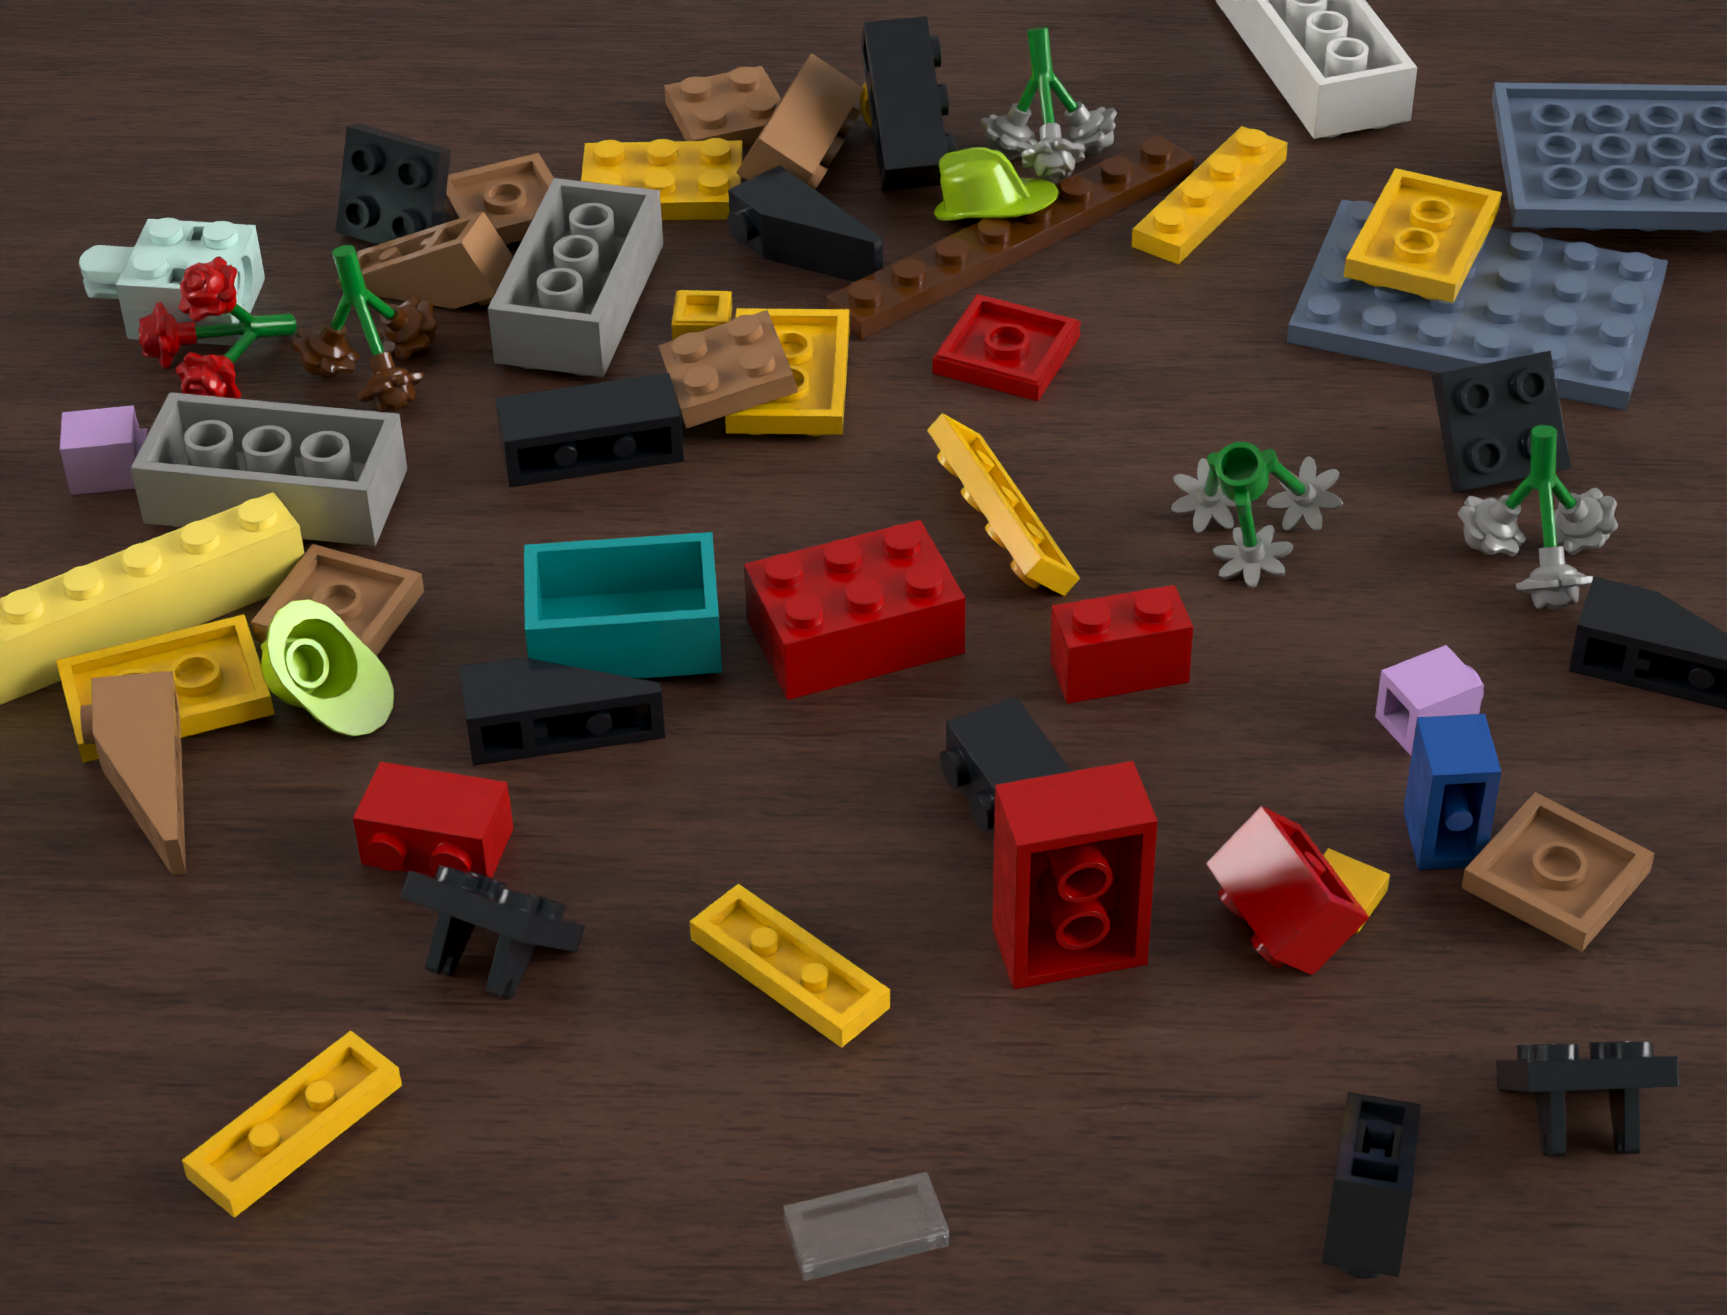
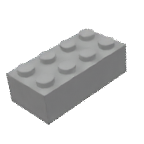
[488,178,663,377]
[131,392,408,546]

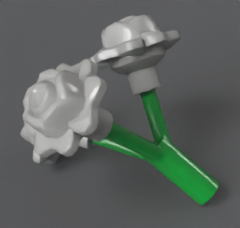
[980,27,1117,181]
[1457,425,1618,609]

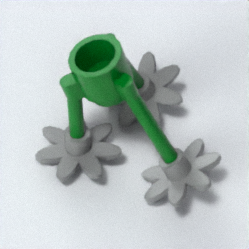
[1171,442,1343,588]

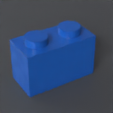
[1403,714,1502,870]

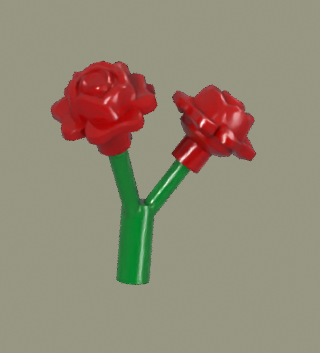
[138,257,297,399]

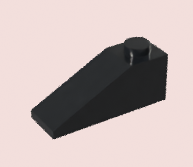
[727,165,883,282]
[1569,576,1727,710]
[459,657,666,766]
[1322,1092,1421,1279]

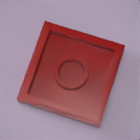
[932,294,1081,401]

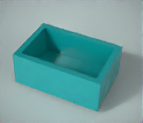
[524,532,722,679]

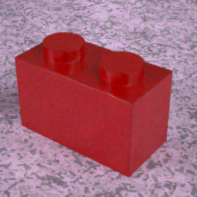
[1050,585,1194,704]
[353,761,514,878]
[1206,806,1370,976]

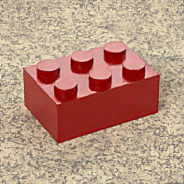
[744,520,966,700]
[992,761,1158,990]

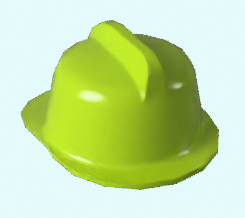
[934,147,1059,221]
[261,599,394,737]

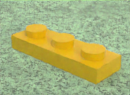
[690,883,890,1048]
[182,1030,402,1218]

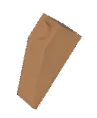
[336,211,514,309]
[80,671,186,875]

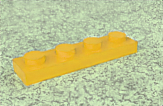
[1131,126,1288,265]
[927,413,1080,596]

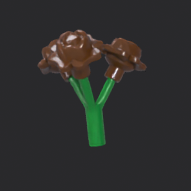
[291,245,438,412]

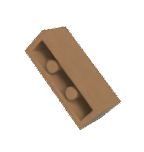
[736,53,864,190]

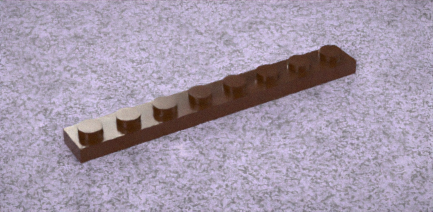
[826,134,1194,340]

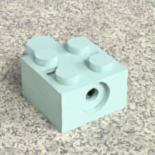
[79,218,265,346]

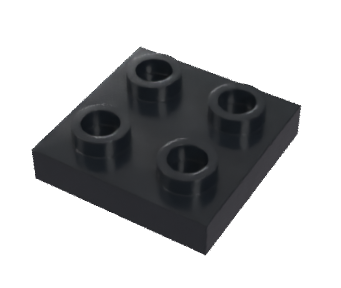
[335,124,451,245]
[1431,351,1572,492]
[400,864,585,999]
[1496,1041,1680,1157]

